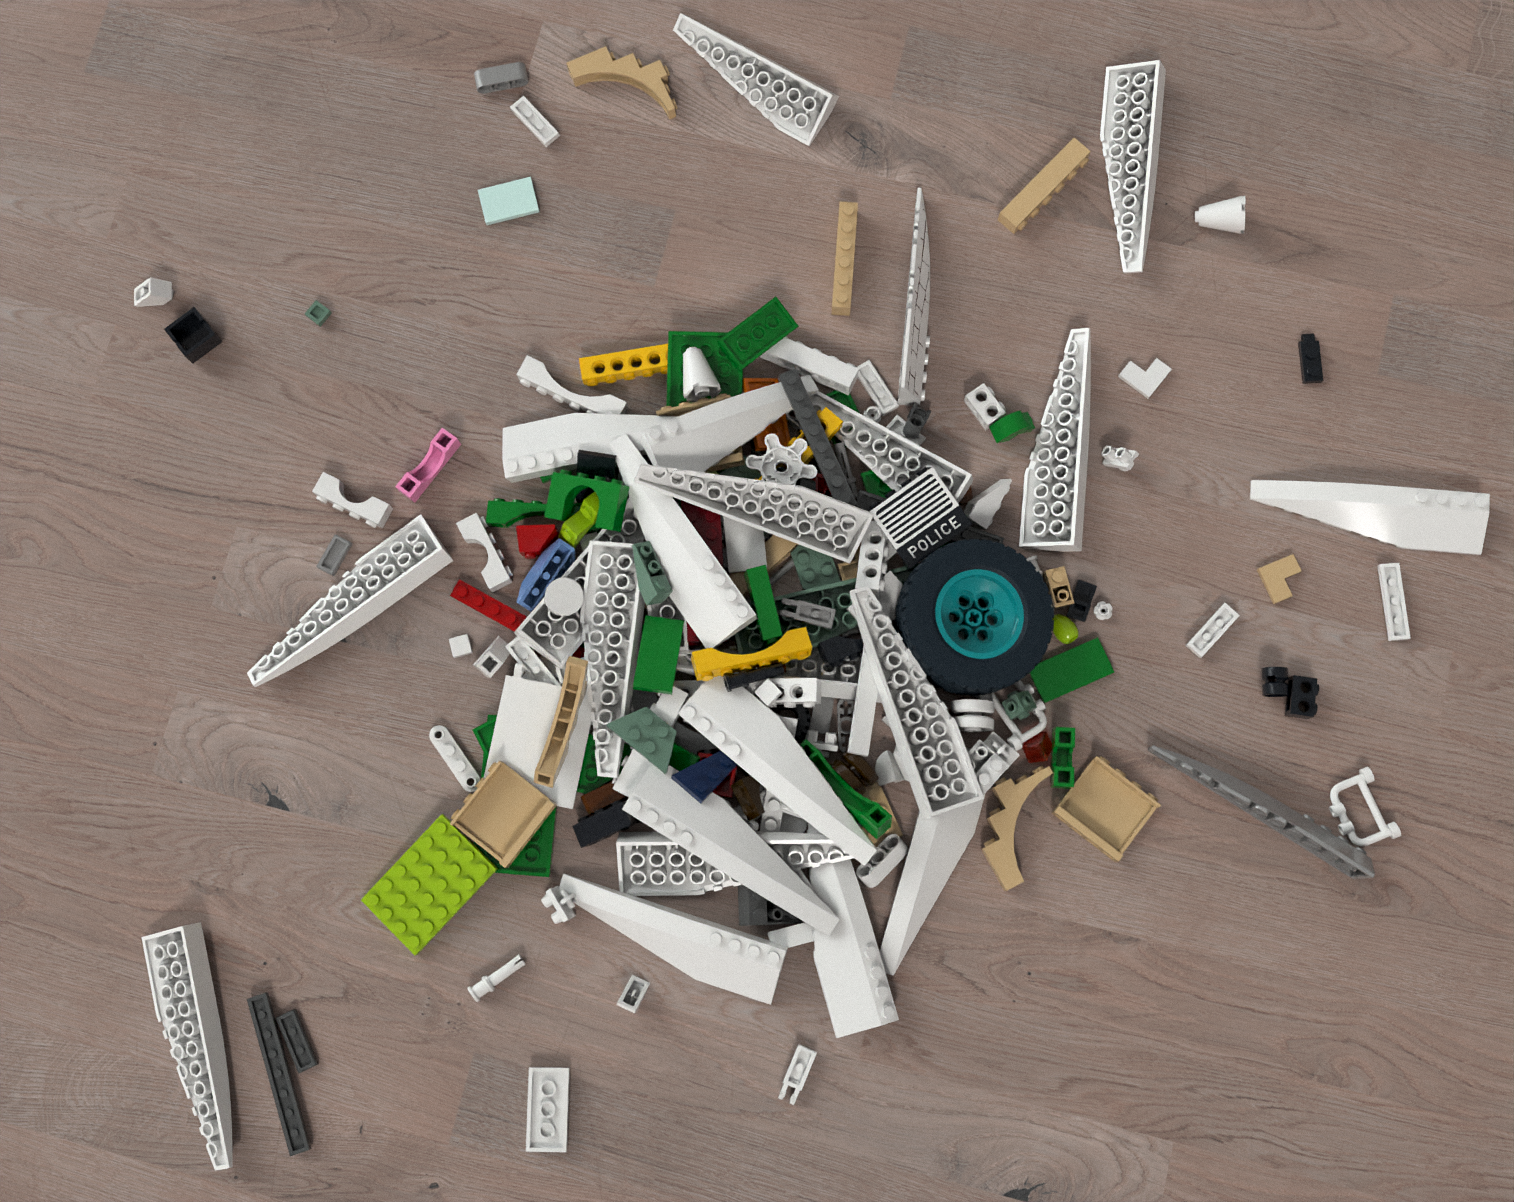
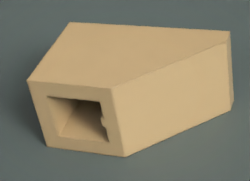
[1043,566,1074,608]

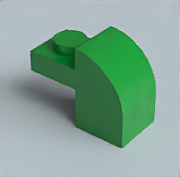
[989,410,1035,443]

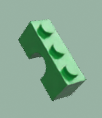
[1051,727,1075,789]

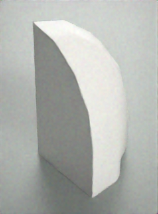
[875,750,904,786]

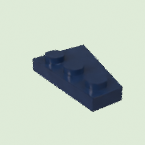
[671,751,738,804]

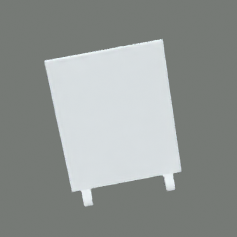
[484,663,592,809]

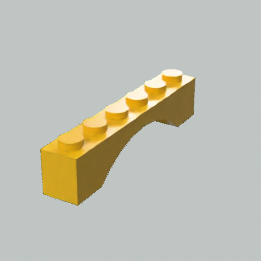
[691,627,812,681]

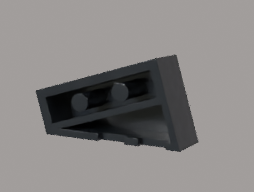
[572,800,643,848]

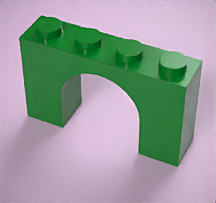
[544,470,629,532]

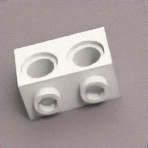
[964,383,1006,431]

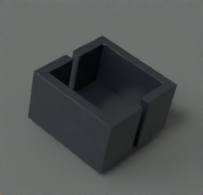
[164,307,223,364]

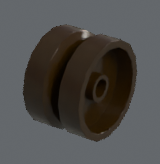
[830,749,879,795]

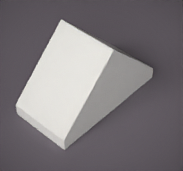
[617,975,650,1013]

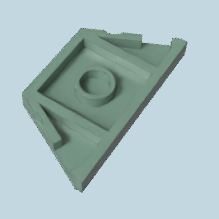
[790,545,845,594]
[606,707,677,775]

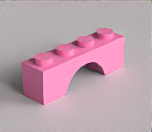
[395,428,461,503]

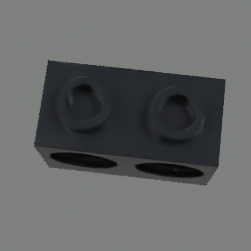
[1285,675,1319,719]

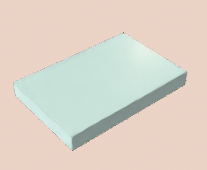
[478,177,540,225]

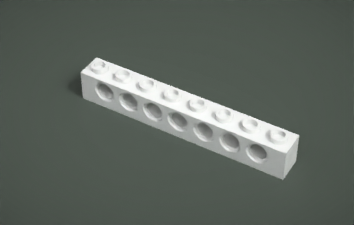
[674,678,821,708]

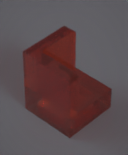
[1022,731,1052,763]

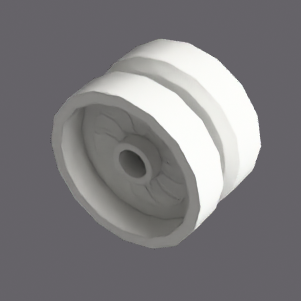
[951,699,994,732]

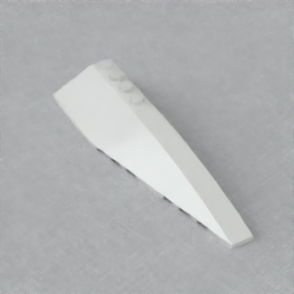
[1019,328,1091,552]

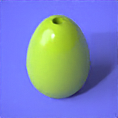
[1052,614,1079,644]

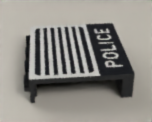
[869,467,972,569]

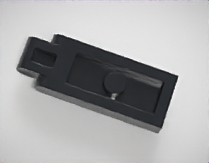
[1298,333,1324,384]

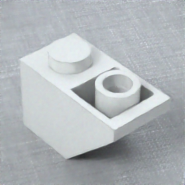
[473,636,510,678]

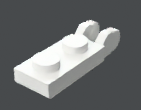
[778,1044,817,1105]

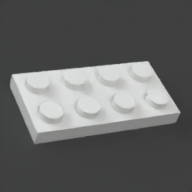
[526,1067,570,1152]

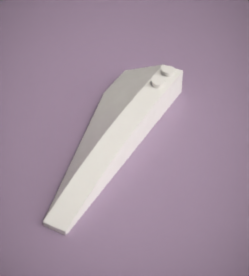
[673,13,839,146]
[640,375,818,473]
[810,391,973,503]

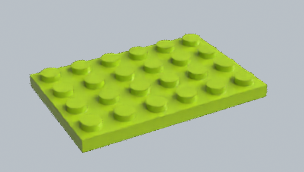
[361,814,498,956]

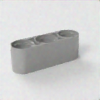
[474,62,528,94]

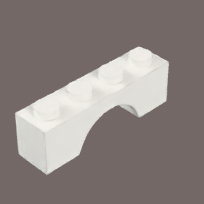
[312,472,393,528]
[456,513,513,593]

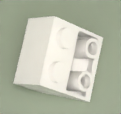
[968,739,1010,795]

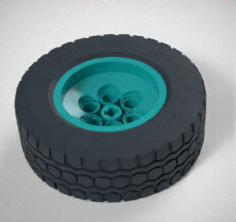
[895,539,1054,696]

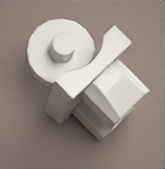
[1101,445,1139,471]
[803,729,838,758]
[984,731,1020,770]
[541,886,576,924]

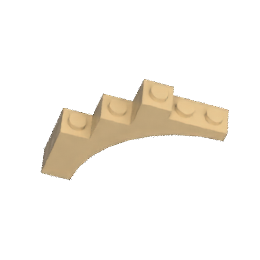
[566,46,678,119]
[534,656,588,788]
[981,765,1053,891]

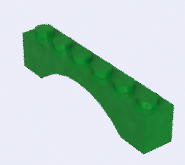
[486,498,602,534]
[800,739,892,839]

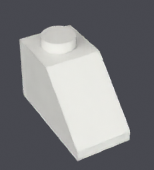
[134,277,174,307]

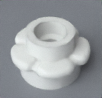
[863,406,882,423]
[1093,601,1113,620]

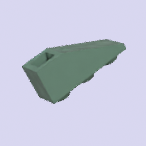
[632,541,673,606]

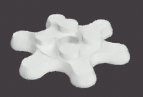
[746,433,817,485]

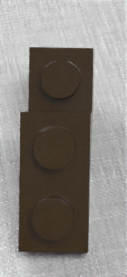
[731,768,765,821]

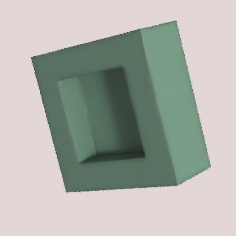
[305,300,332,327]

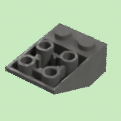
[738,885,803,926]

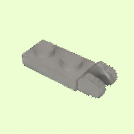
[779,598,836,629]

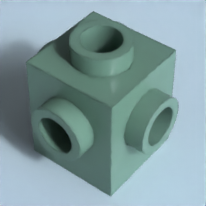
[1002,690,1037,720]

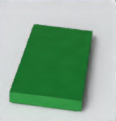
[717,297,799,371]
[633,615,684,695]
[1029,637,1114,704]

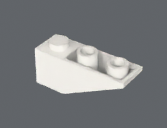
[964,479,1012,529]

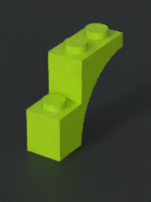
[557,492,599,549]

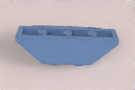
[517,538,576,612]

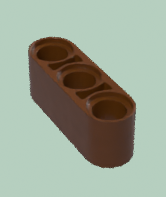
[580,782,628,816]

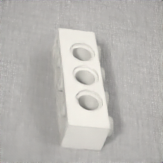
[855,521,889,598]

